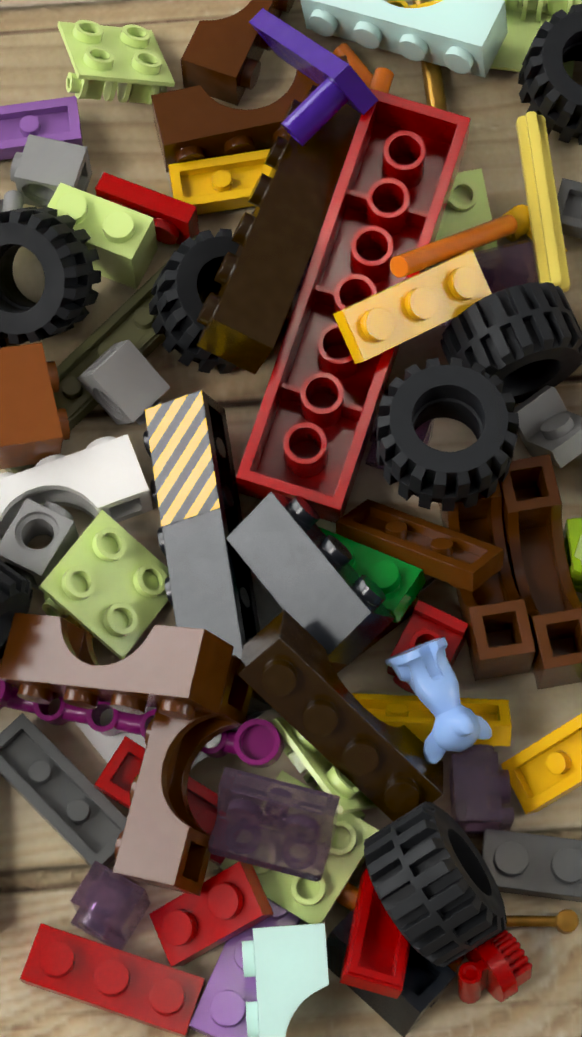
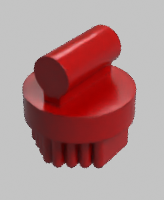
[458,930,532,1004]

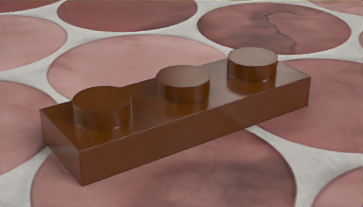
[336,499,504,592]

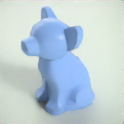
[385,637,492,764]

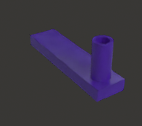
[249,8,378,146]

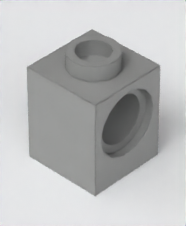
[10,134,92,208]
[77,339,171,425]
[0,498,79,592]

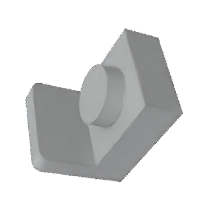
[513,385,582,468]

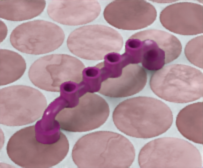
[0,679,284,768]

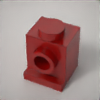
[387,600,469,694]

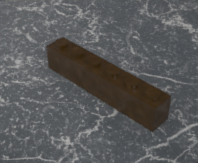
[197,85,361,374]

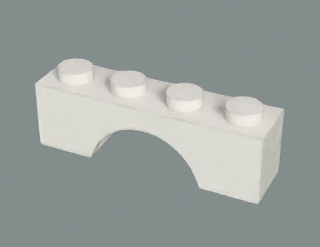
[0,434,153,541]

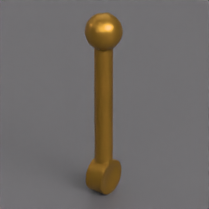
[506,909,579,934]

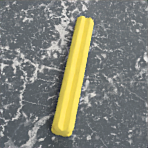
[516,111,571,293]

